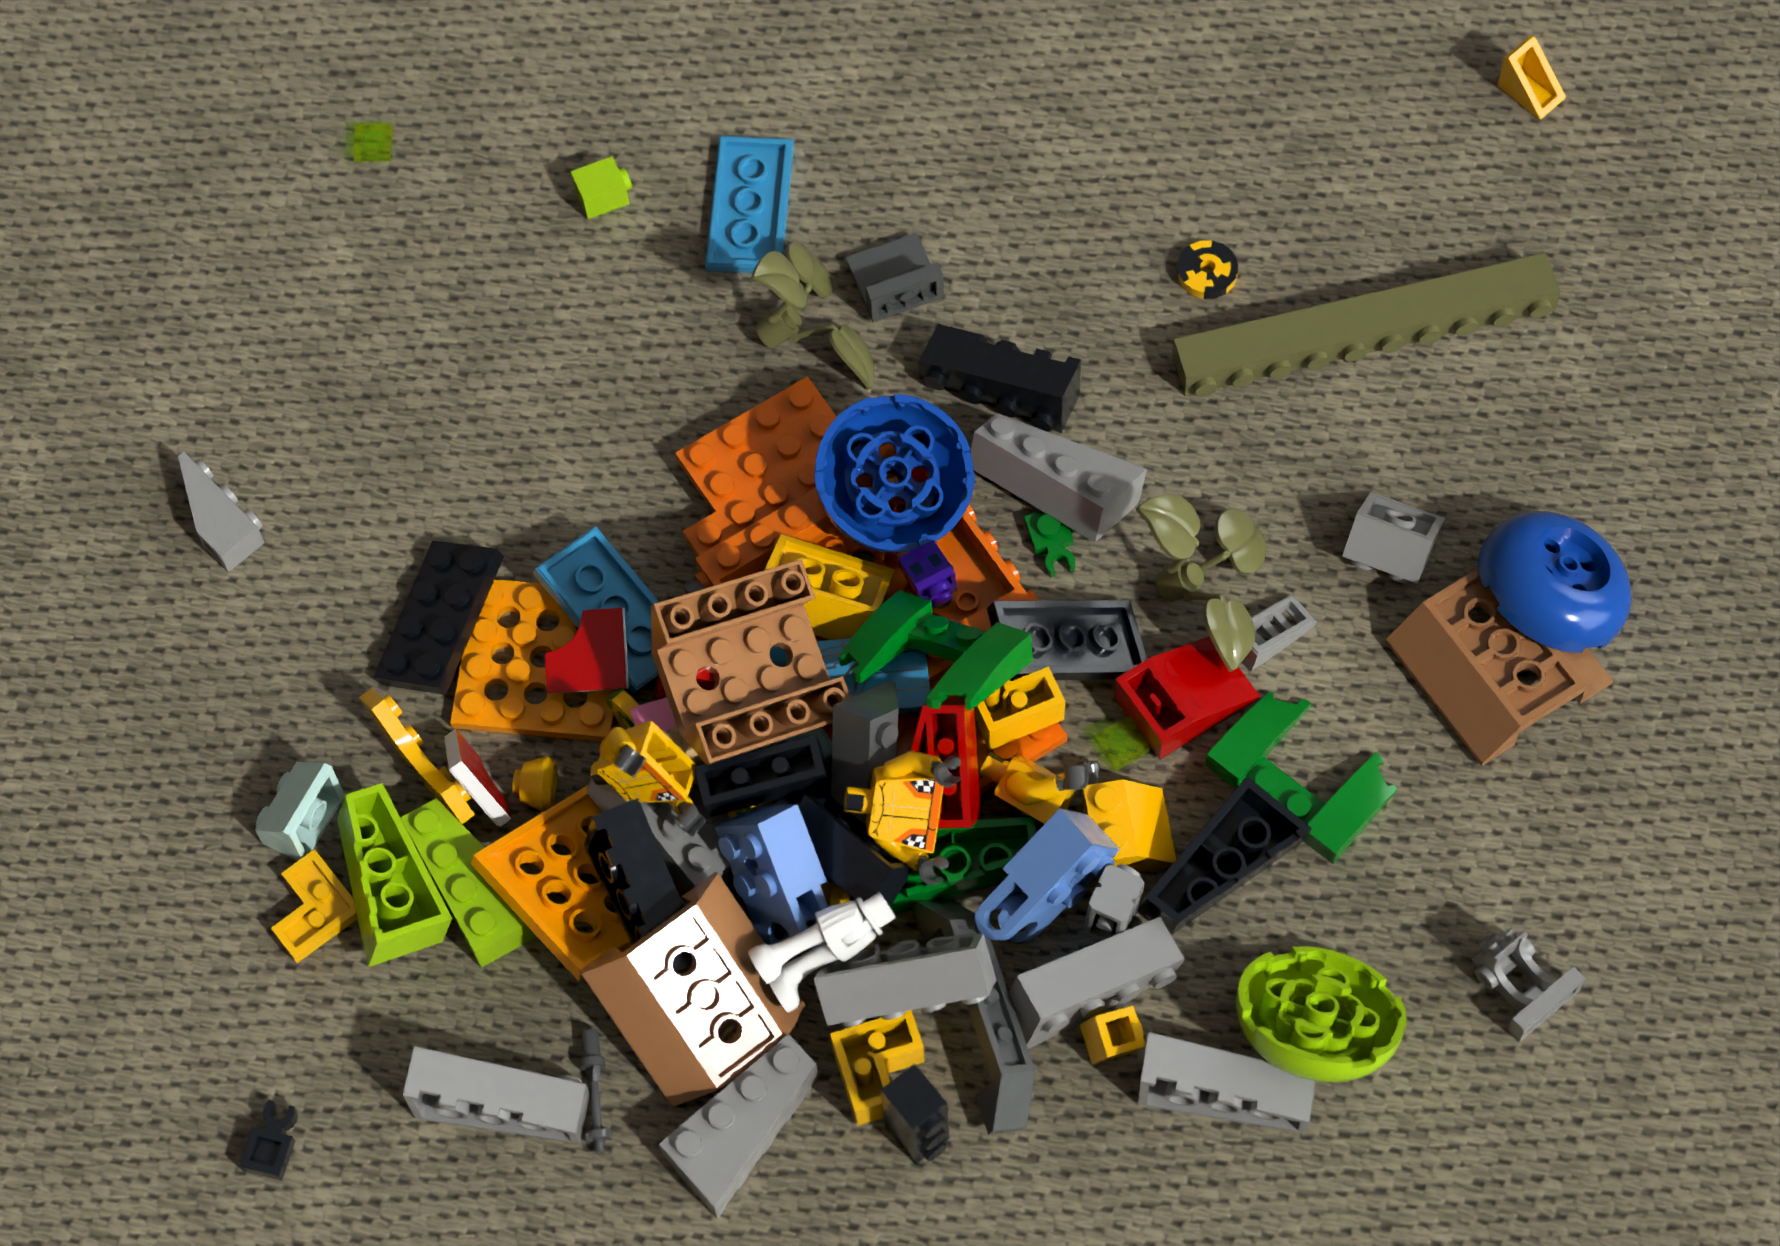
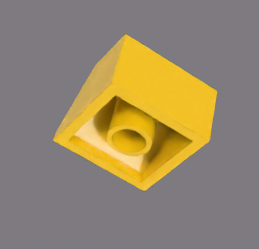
[1082,779,1177,878]

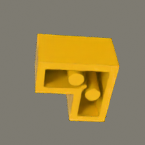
[974,666,1066,750]
[830,1010,925,1126]

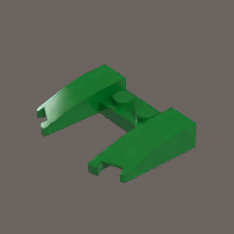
[838,590,1033,710]
[1205,692,1397,864]

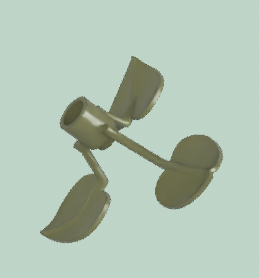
[751,242,874,390]
[1136,494,1266,672]

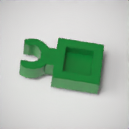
[1024,511,1075,578]

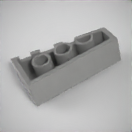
[970,413,1147,542]
[1009,917,1185,1049]
[814,933,996,1027]
[1138,1032,1315,1133]
[659,1034,819,1219]
[403,1046,590,1144]

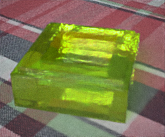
[353,123,394,162]
[1094,716,1150,772]

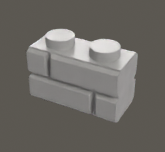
[1084,864,1145,941]

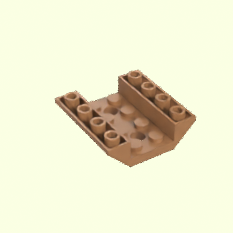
[651,559,851,765]
[1385,568,1613,766]
[580,872,806,1107]

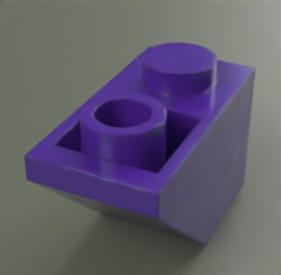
[898,540,957,608]

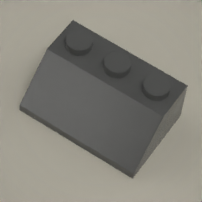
[831,681,898,826]

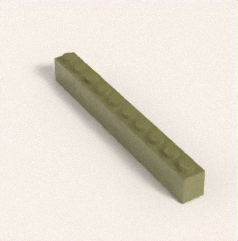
[1172,253,1560,396]

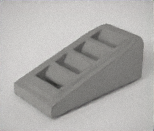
[1242,594,1317,671]

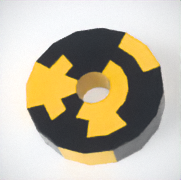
[1177,240,1238,299]

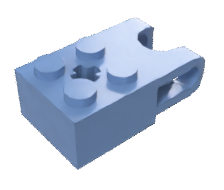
[715,804,828,952]
[975,808,1121,943]

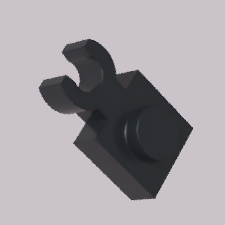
[239,1100,298,1181]

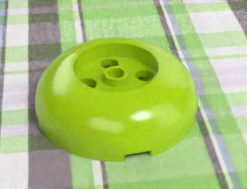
[1236,946,1407,1083]

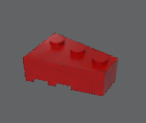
[911,695,981,828]

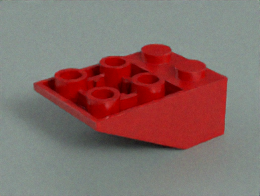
[1114,636,1260,760]

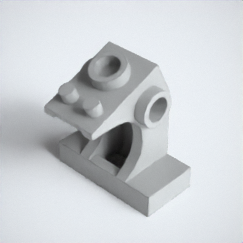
[1472,928,1586,1042]

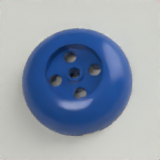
[814,394,975,553]
[1478,511,1632,653]

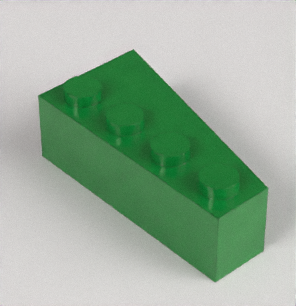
[890,817,1036,915]

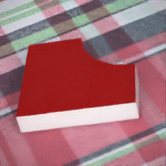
[545,607,629,694]
[444,729,511,827]

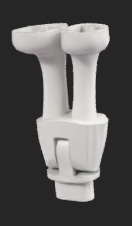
[748,892,896,1013]

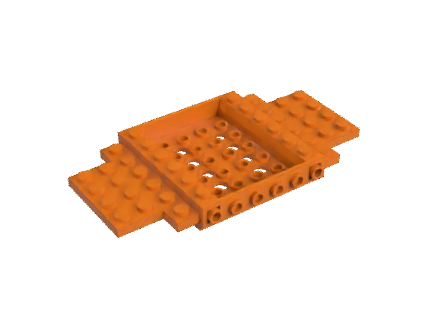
[675,376,1068,795]

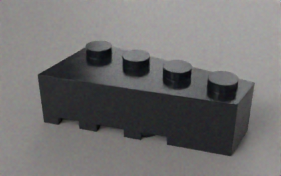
[919,324,1081,433]
[1138,776,1312,936]
[584,798,692,974]

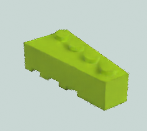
[337,783,452,967]
[400,798,537,967]

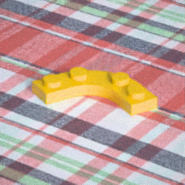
[359,688,475,824]

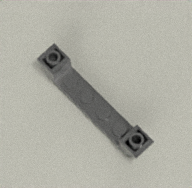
[911,899,1035,1135]

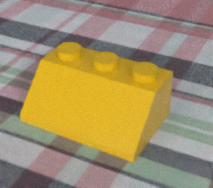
[765,534,895,640]

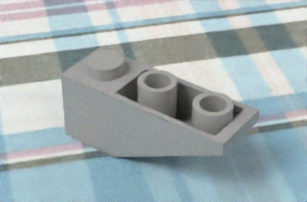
[178,452,265,573]

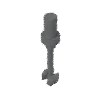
[580,1029,612,1154]

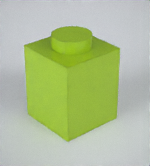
[570,156,632,219]

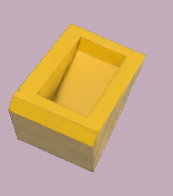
[1497,35,1566,120]

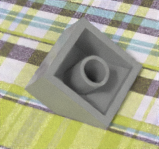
[1342,492,1445,584]

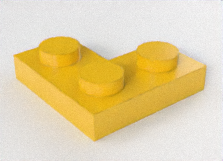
[271,849,358,963]

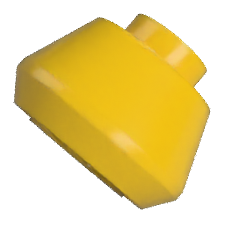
[512,756,558,812]

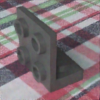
[847,233,944,322]

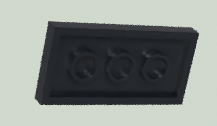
[373,540,504,695]
[986,600,1147,681]

